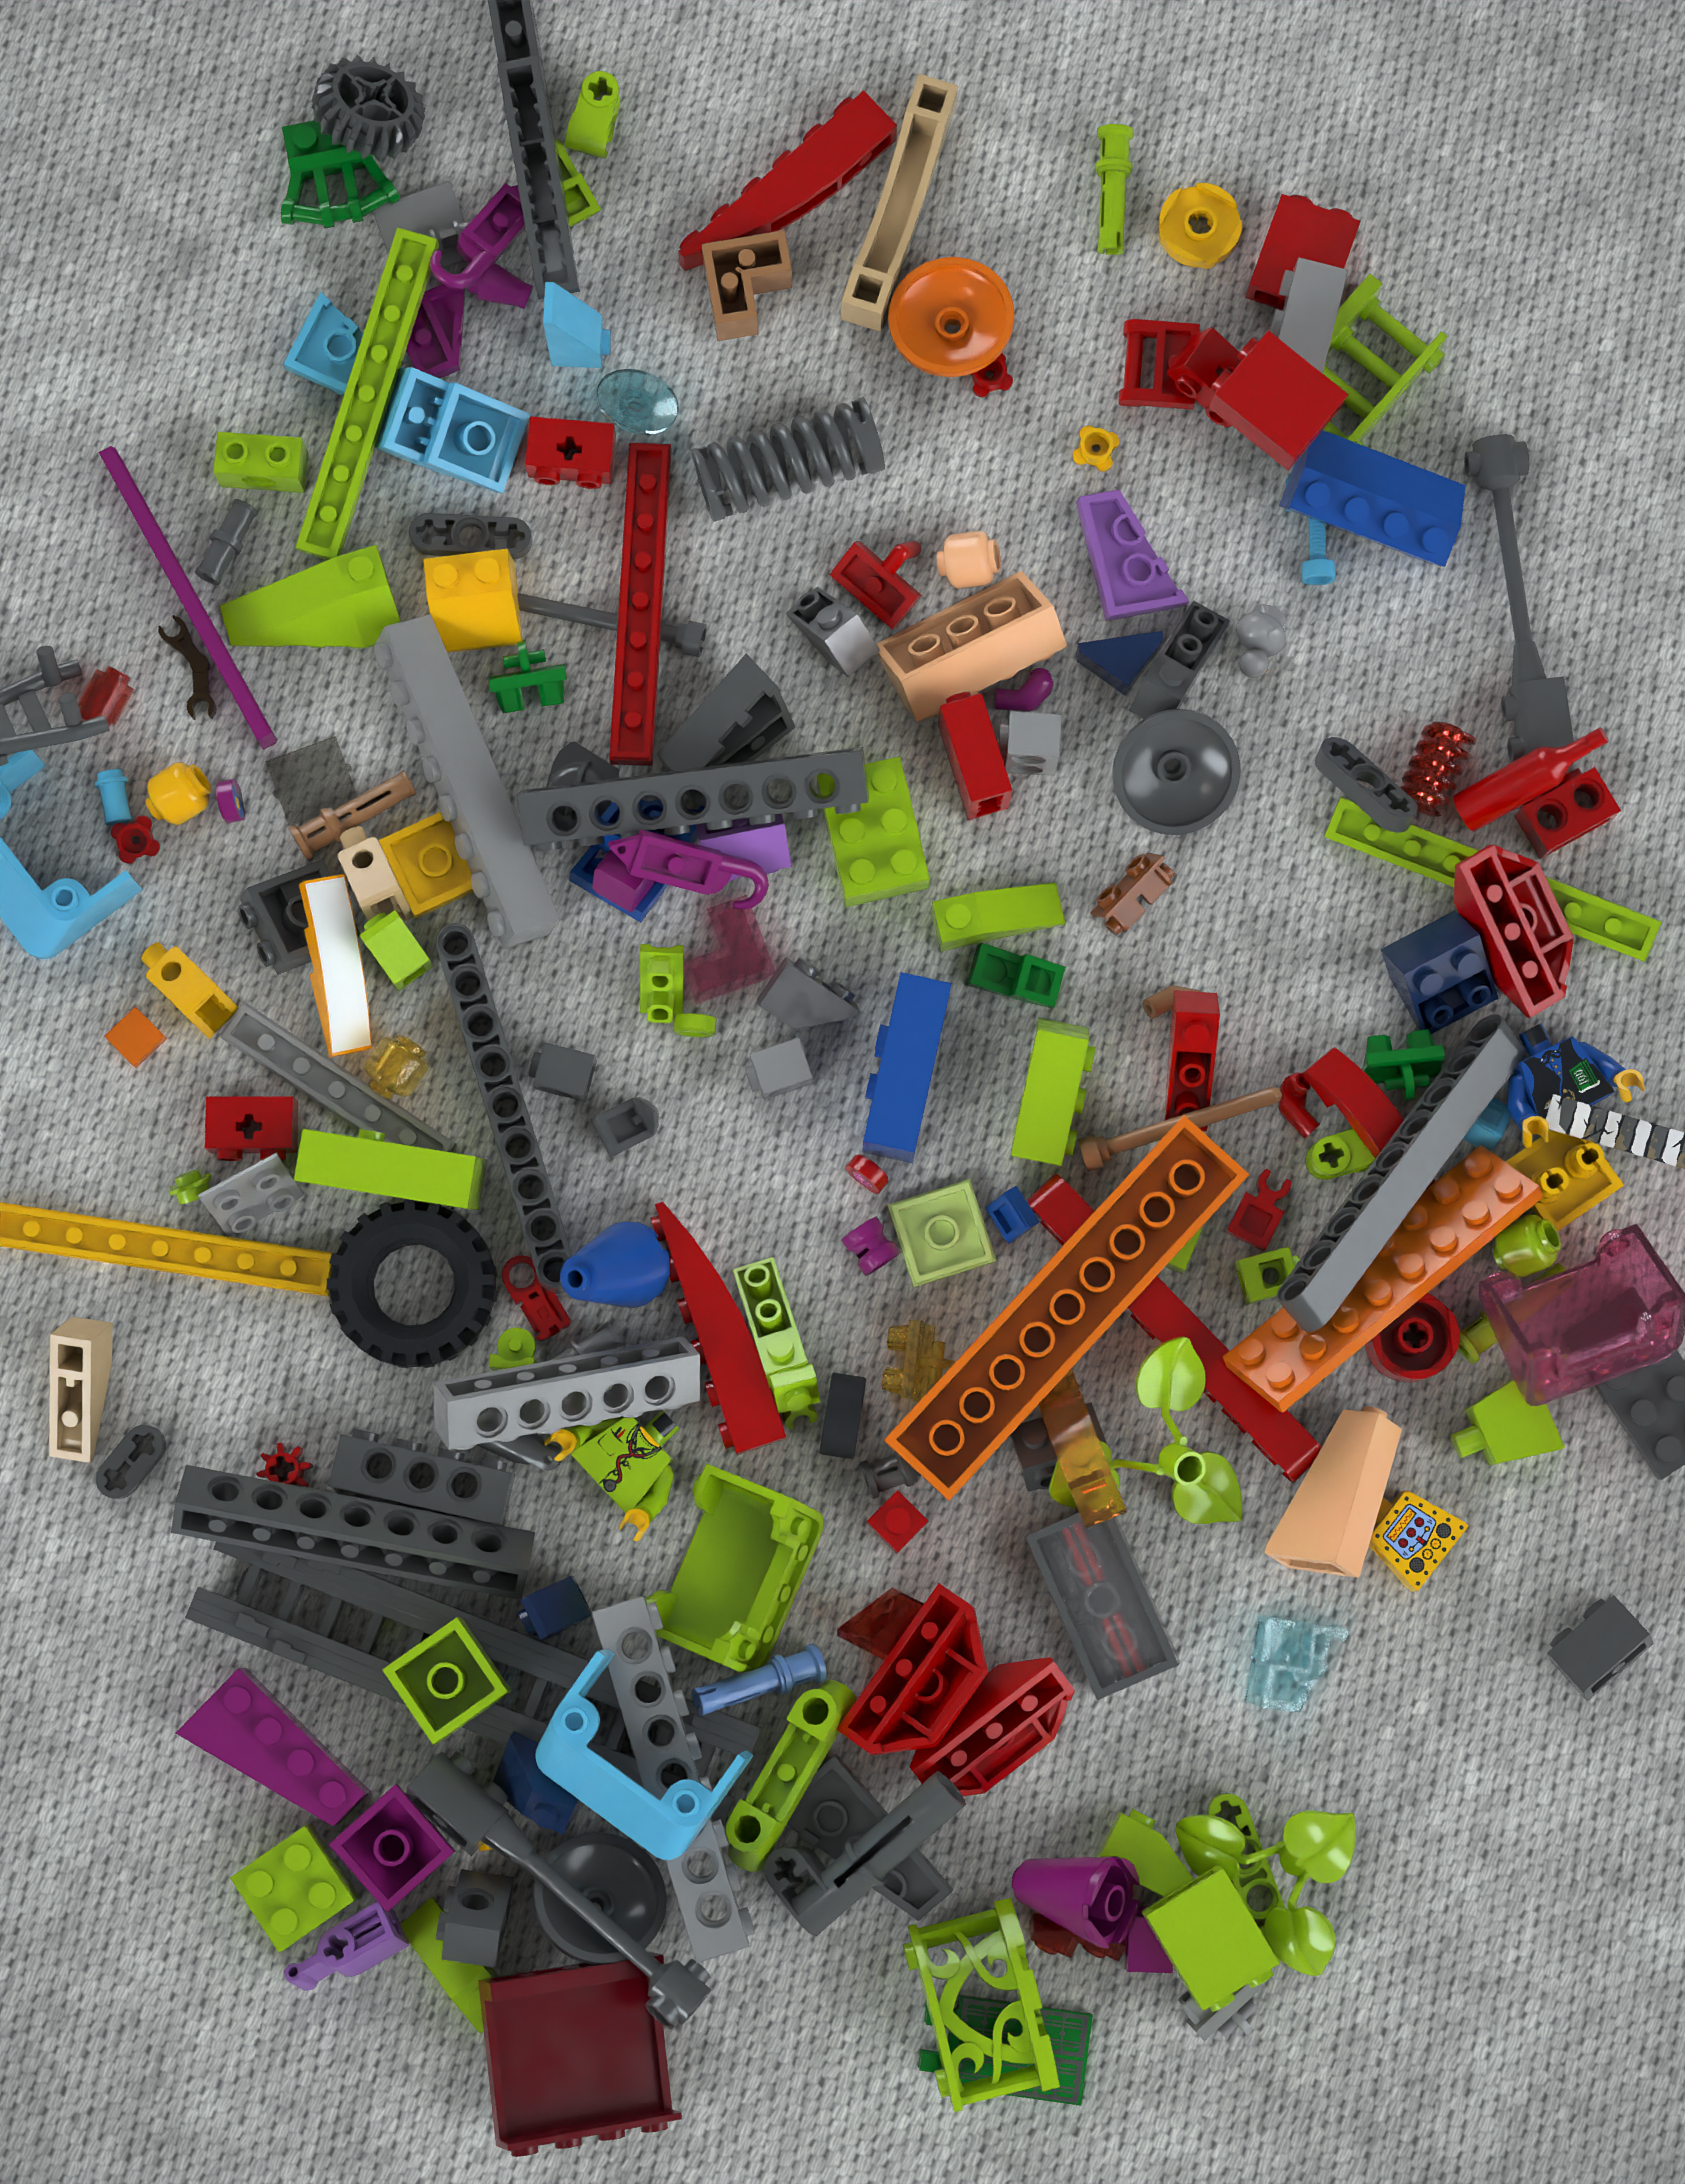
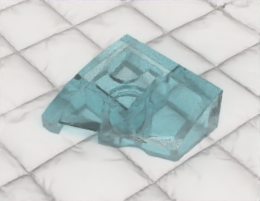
[1245,1614,1348,1712]

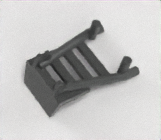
[0,646,110,766]

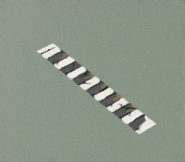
[1546,1094,1685,1169]

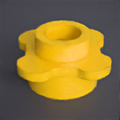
[1072,425,1119,472]

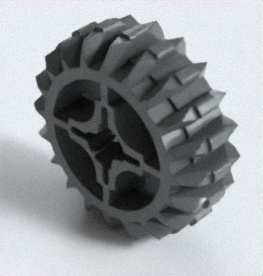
[311,55,425,161]

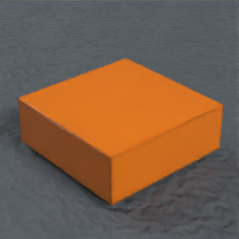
[104,1006,167,1068]

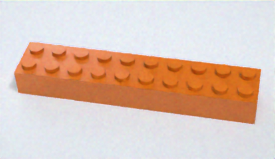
[884,1115,1250,1501]

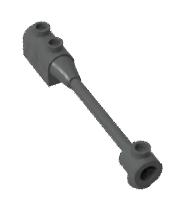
[1464,434,1574,762]
[406,1751,712,2029]

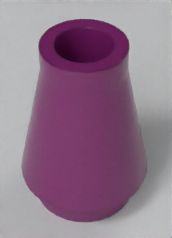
[468,263,533,309]

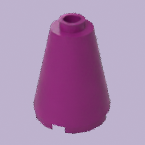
[1012,1856,1140,1948]

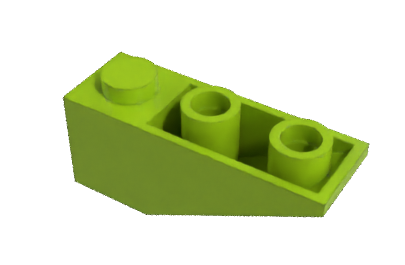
[732,1257,808,1395]

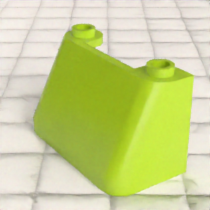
[646,1463,824,1673]

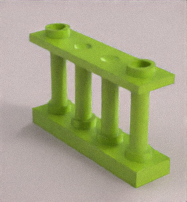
[1323,274,1448,446]

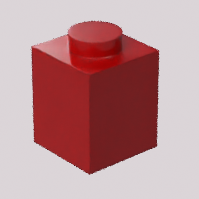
[866,1490,929,1554]

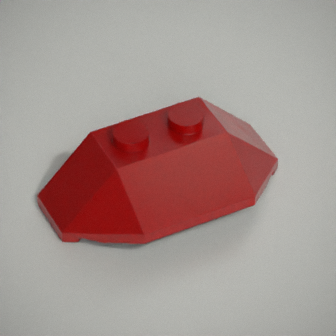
[1454,845,1574,1018]
[836,1583,988,1755]
[909,1657,1075,1796]

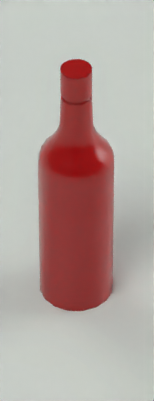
[1453,727,1609,832]

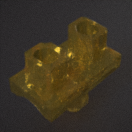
[881,1320,956,1403]

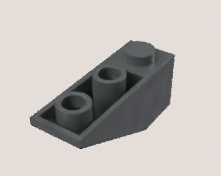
[1128,600,1230,719]

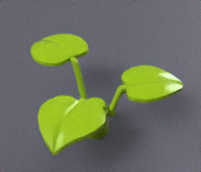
[1049,1337,1242,1524]
[1175,1810,1356,1976]

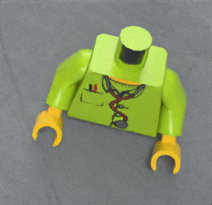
[544,1410,680,1541]

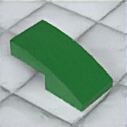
[966,943,1066,1008]

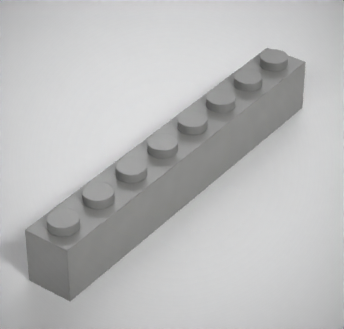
[374,614,561,949]

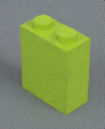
[1141,1865,1280,2012]

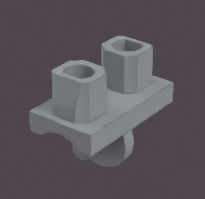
[1178,1984,1264,2042]

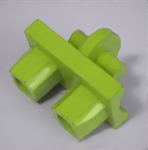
[640,944,684,1023]
[489,1327,538,1371]

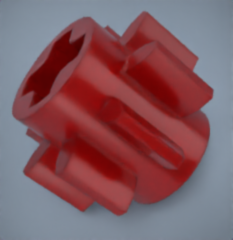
[256,1442,313,1487]

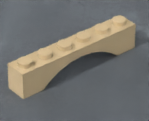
[841,73,958,332]

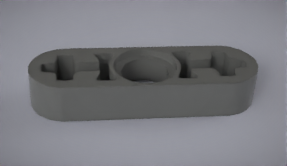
[409,513,533,559]
[1315,737,1417,833]

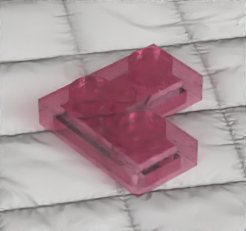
[684,895,775,1005]

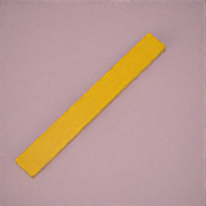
[0,1202,336,1297]

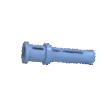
[691,1643,827,1716]

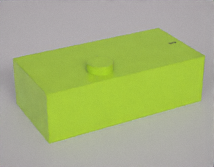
[294,1128,487,1210]

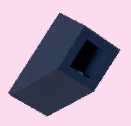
[518,1576,593,1640]

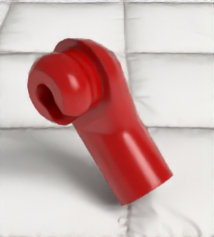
[1278,1072,1320,1139]

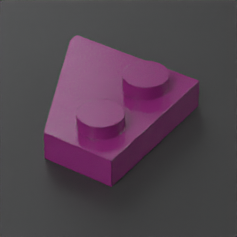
[406,284,465,379]

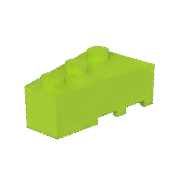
[1011,1017,1096,1166]

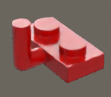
[829,540,922,629]

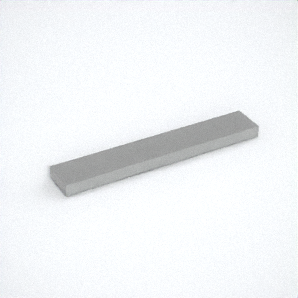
[219,1001,457,1152]

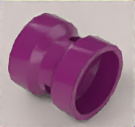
[841,1216,901,1276]

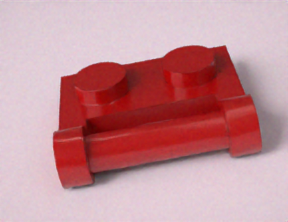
[1118,319,1200,410]

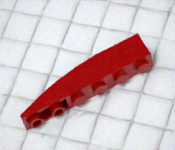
[678,90,897,271]
[650,1202,787,1456]

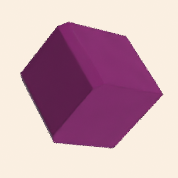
[592,846,655,913]

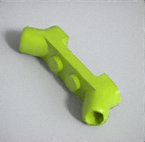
[726,1680,857,1872]

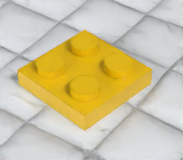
[378,812,474,919]

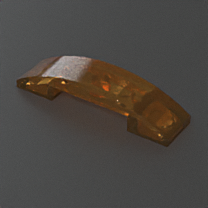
[1038,1367,1127,1528]

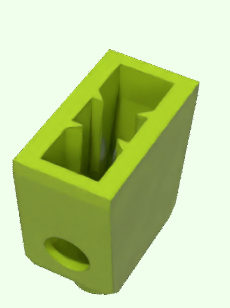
[1450,1370,1565,1466]

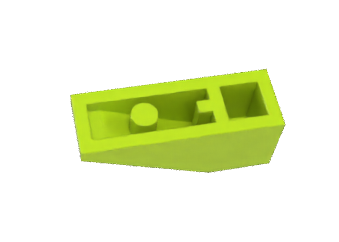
[931,882,1065,952]
[1096,1808,1194,1897]
[401,1897,499,2034]

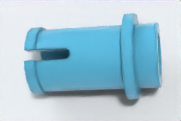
[94,769,132,825]

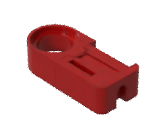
[502,1255,571,1342]

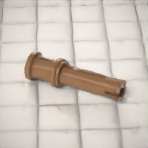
[289,770,417,861]

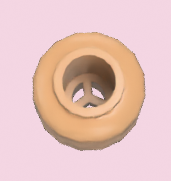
[937,531,1001,589]

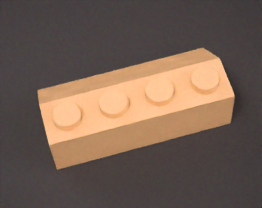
[876,571,1068,722]

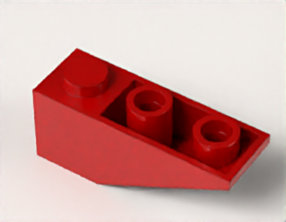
[1164,990,1220,1132]

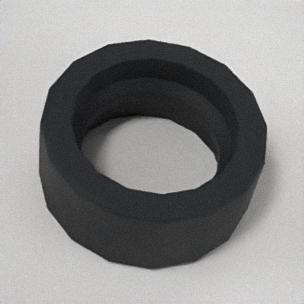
[819,1372,866,1459]

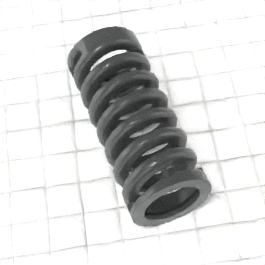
[691,397,885,522]

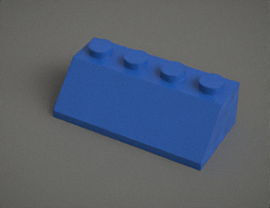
[1279,430,1466,567]

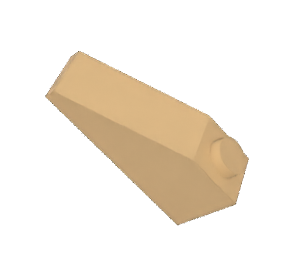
[49,1317,113,1463]

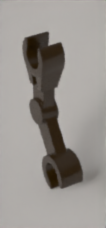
[158,615,217,720]

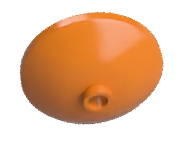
[888,257,1015,377]

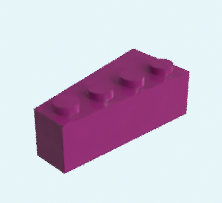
[176,1668,371,1826]

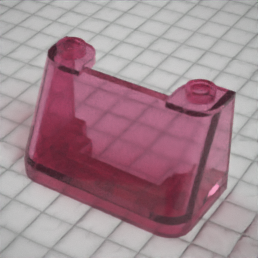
[1478,1224,1685,1406]

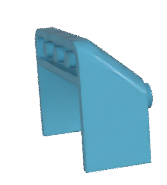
[0,750,143,959]
[536,1649,754,1860]

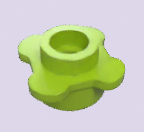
[169,1169,212,1205]

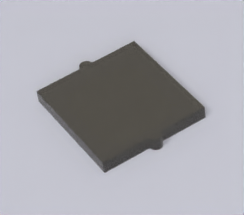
[265,736,358,827]

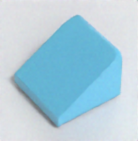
[1463,1098,1511,1152]

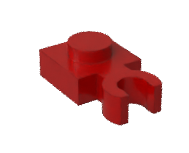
[1225,1169,1291,1252]

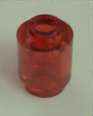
[78,666,134,733]

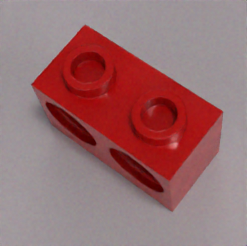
[1514,767,1621,859]

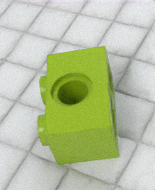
[213,432,308,493]

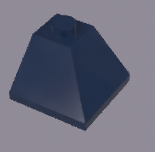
[493,1731,581,1835]

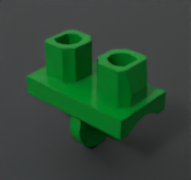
[488,640,567,713]
[1362,1029,1445,1101]

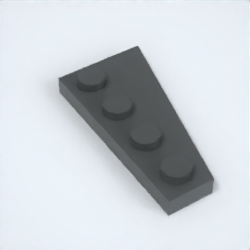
[786,1754,953,1921]

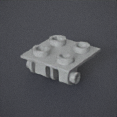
[373,181,467,273]
[198,1153,305,1237]

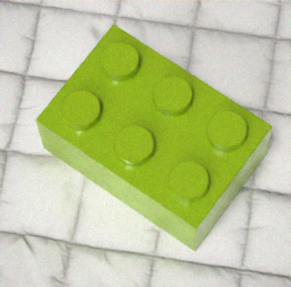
[817,756,930,908]

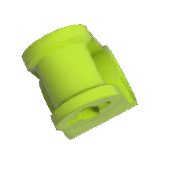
[565,71,620,159]
[1305,1128,1375,1180]

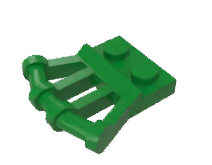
[281,121,400,229]

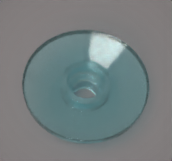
[596,369,679,435]

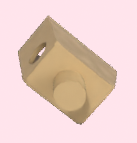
[337,827,414,922]

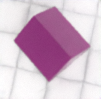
[328,1783,455,1912]

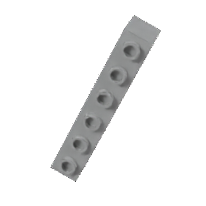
[433,1336,700,1450]

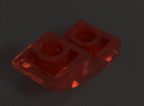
[1029,1913,1127,1961]

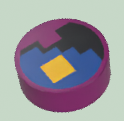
[216,779,245,823]

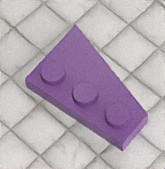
[1076,490,1189,621]

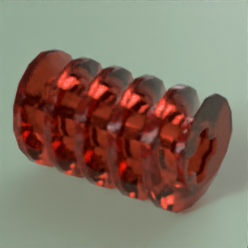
[1400,721,1476,817]

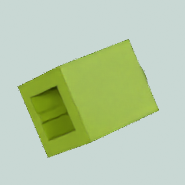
[359,910,434,991]

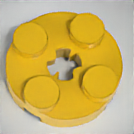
[1158,183,1242,269]

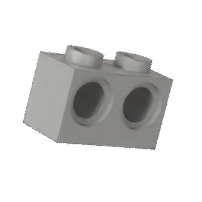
[997,711,1062,776]

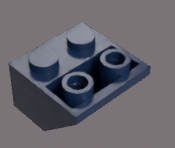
[1380,910,1499,1034]

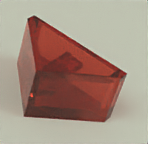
[837,1588,924,1660]

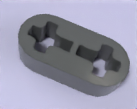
[96,1425,166,1499]

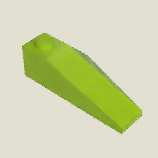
[219,545,401,648]

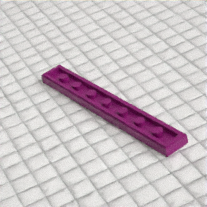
[98,445,277,750]

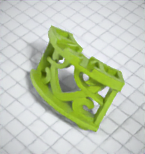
[903,1897,1060,2112]

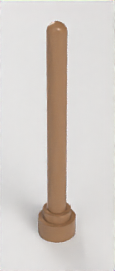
[1077,1087,1282,1172]

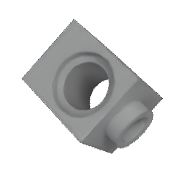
[745,1037,813,1100]

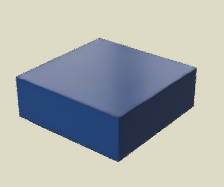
[985,1185,1040,1244]

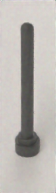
[517,593,707,657]

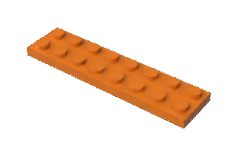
[1223,1145,1543,1413]

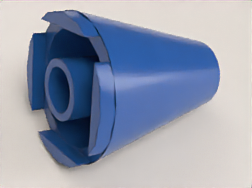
[560,1221,670,1308]

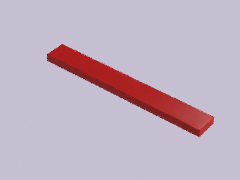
[609,443,672,766]

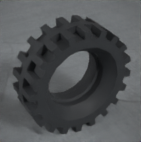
[327,1199,498,1369]

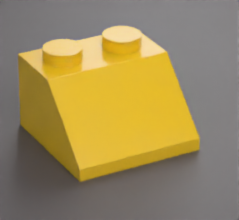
[423,549,523,653]

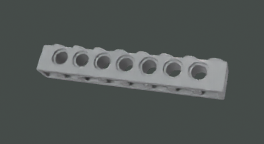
[592,1596,755,1964]

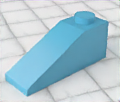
[543,282,611,368]

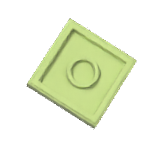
[887,1179,997,1288]

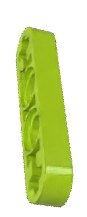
[1207,1793,1285,1962]

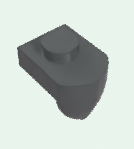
[591,1097,659,1158]

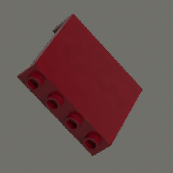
[478,1951,682,2157]

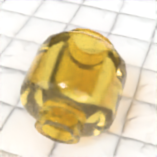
[364,1033,429,1100]

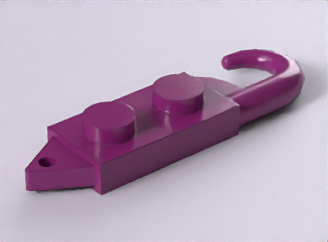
[430,183,525,289]
[608,829,769,910]

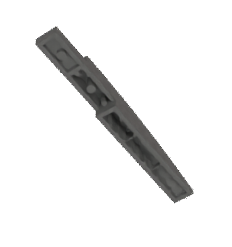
[488,0,580,300]

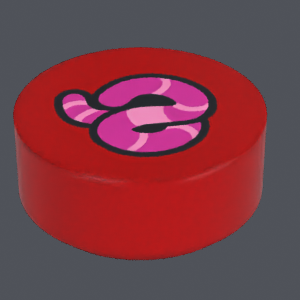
[845,1154,889,1194]

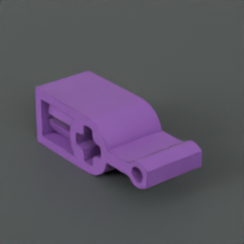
[283,1901,410,1991]

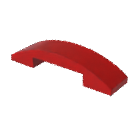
[1302,1047,1435,1189]

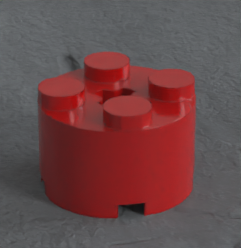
[1365,1293,1460,1383]

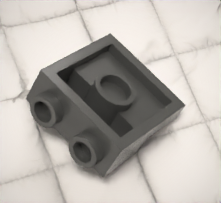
[238,859,361,975]

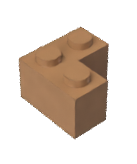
[702,230,792,341]

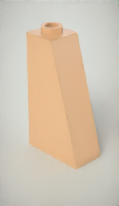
[1264,1406,1402,1578]

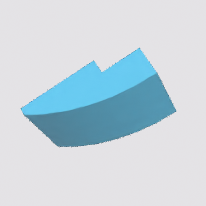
[375,367,530,493]

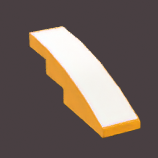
[299,874,372,1058]

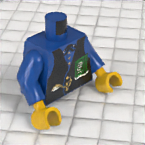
[1506,1023,1645,1148]

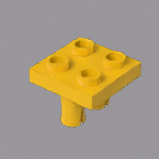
[1505,1130,1624,1232]

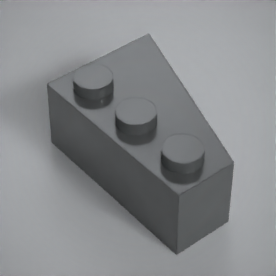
[657,653,795,806]

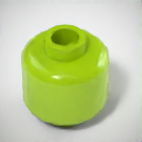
[1493,1214,1561,1277]

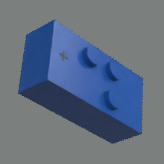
[862,972,952,1164]

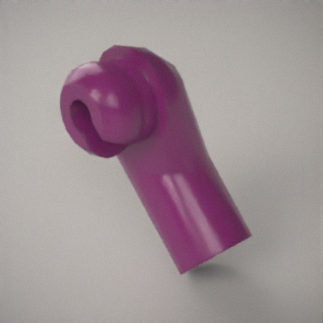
[995,668,1054,711]

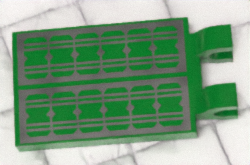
[918,1994,1093,2106]

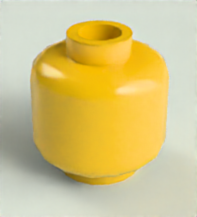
[145,762,212,825]

